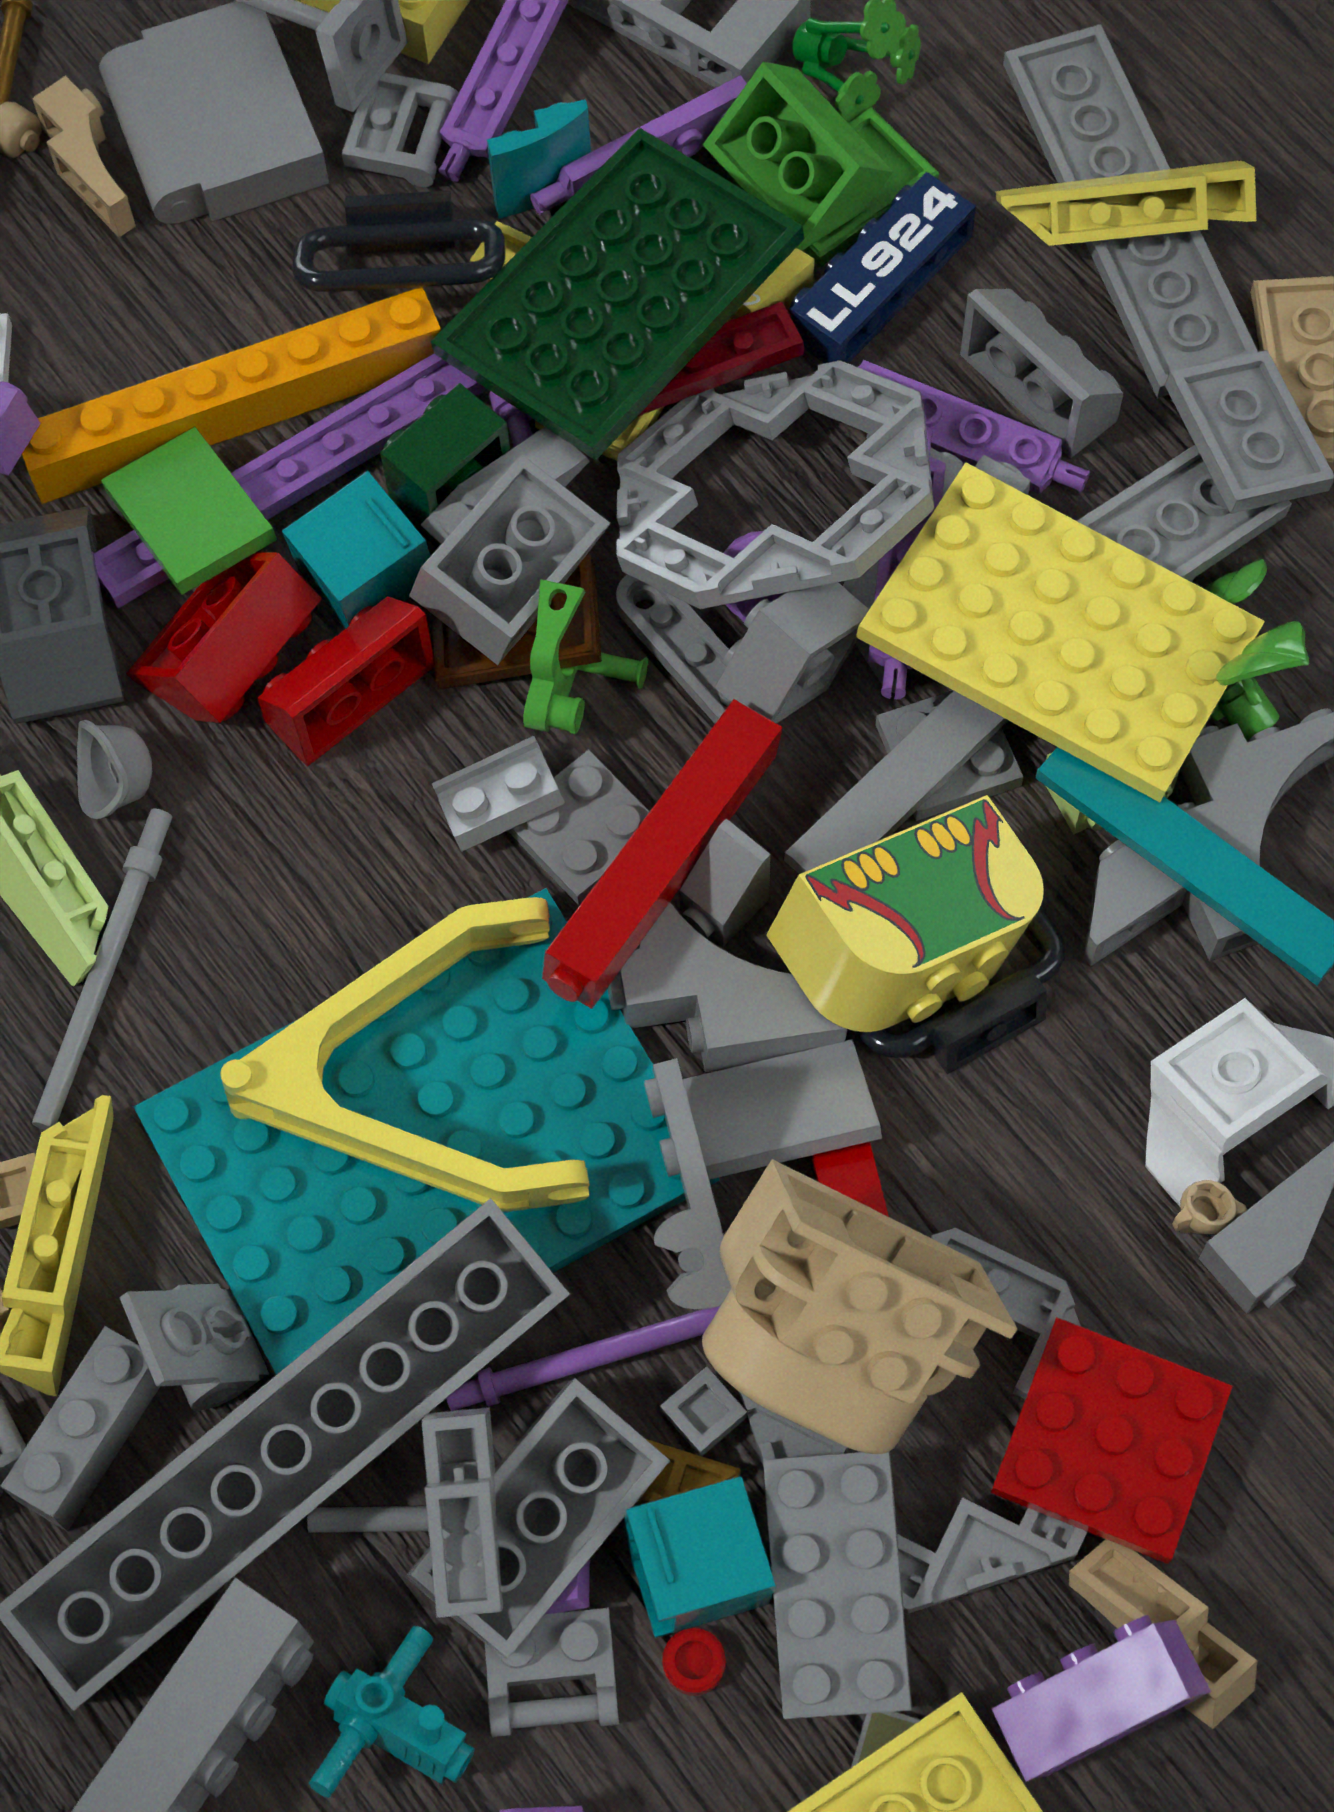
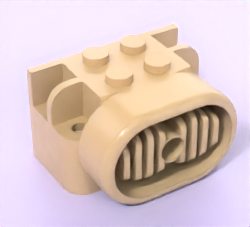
[702,1159,1017,1454]

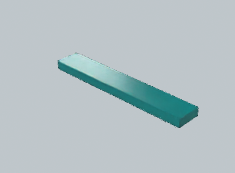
[1036,747,1334,986]

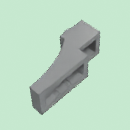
[422,1408,503,1618]

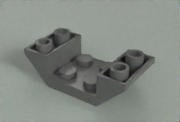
[0,506,125,724]

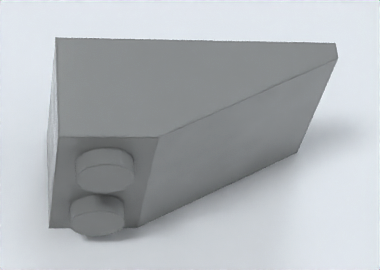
[409,454,610,665]

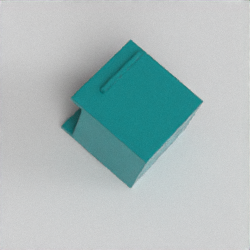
[282,471,431,628]
[623,1476,776,1638]

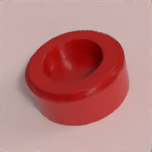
[662,1628,726,1696]

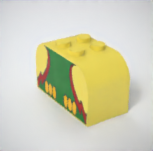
[766,795,1044,1032]

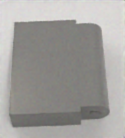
[99,1,329,224]

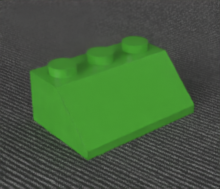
[703,62,893,250]

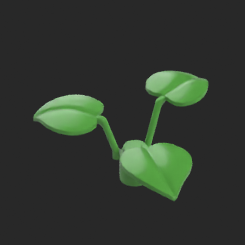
[1204,558,1309,741]

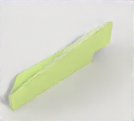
[0,770,109,986]

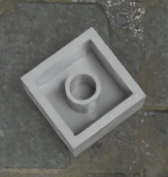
[715,582,869,723]

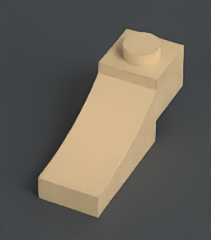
[32,76,136,238]
[1069,1539,1257,1729]

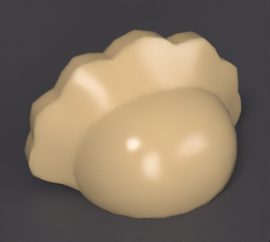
[1172,1180,1247,1234]

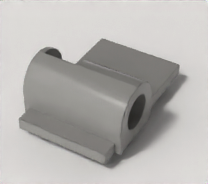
[120,1284,269,1411]

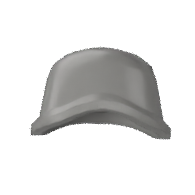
[77,720,152,819]

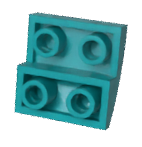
[487,99,591,219]

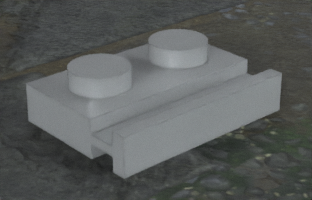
[432,736,565,852]

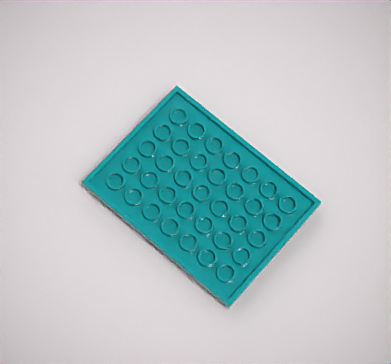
[133,888,719,1375]

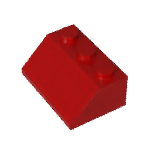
[126,552,322,723]
[257,596,434,767]

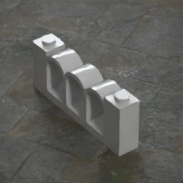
[568,0,811,88]

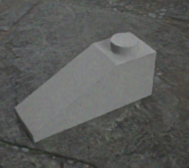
[421,427,589,545]
[1199,1142,1334,1314]

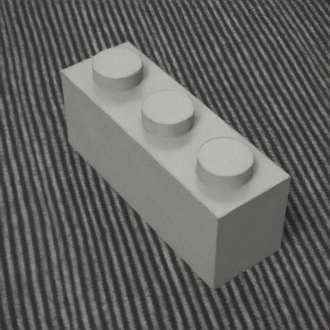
[1,1326,160,1532]

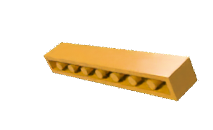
[22,287,441,504]

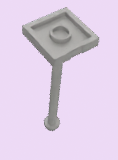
[235,0,408,112]

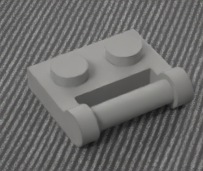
[342,73,459,187]
[485,1608,619,1737]

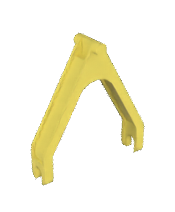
[220,897,590,1212]

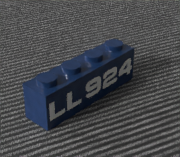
[789,172,976,364]

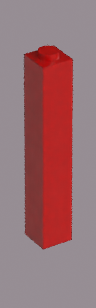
[542,699,783,1009]

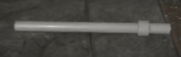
[32,808,172,1130]

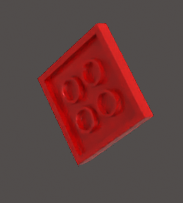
[991,1317,1233,1564]

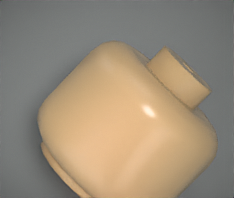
[0,102,42,158]

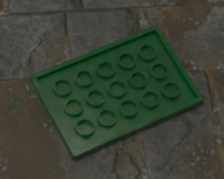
[431,127,804,460]

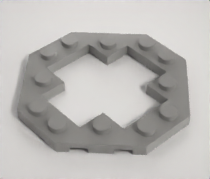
[617,360,934,609]
[739,1228,1087,1614]

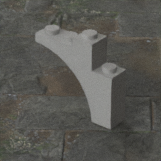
[1178,708,1334,961]
[608,845,847,1072]

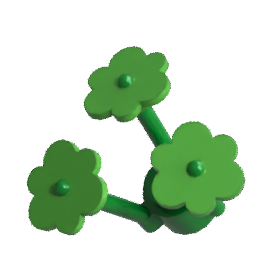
[793,0,921,123]

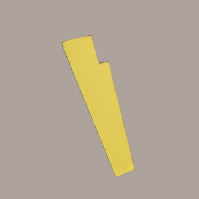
[996,161,1256,246]
[0,1095,114,1396]

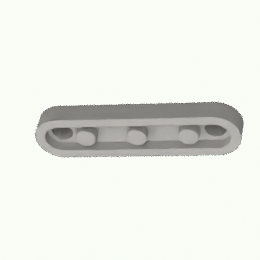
[616,574,731,724]

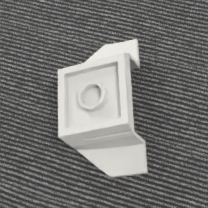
[1145,998,1334,1206]

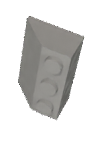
[960,289,1123,459]

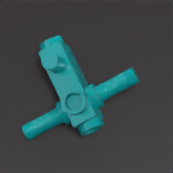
[309,1626,475,1797]

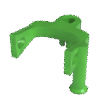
[523,579,648,734]

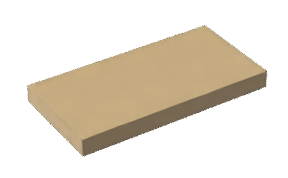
[1251,276,1334,472]

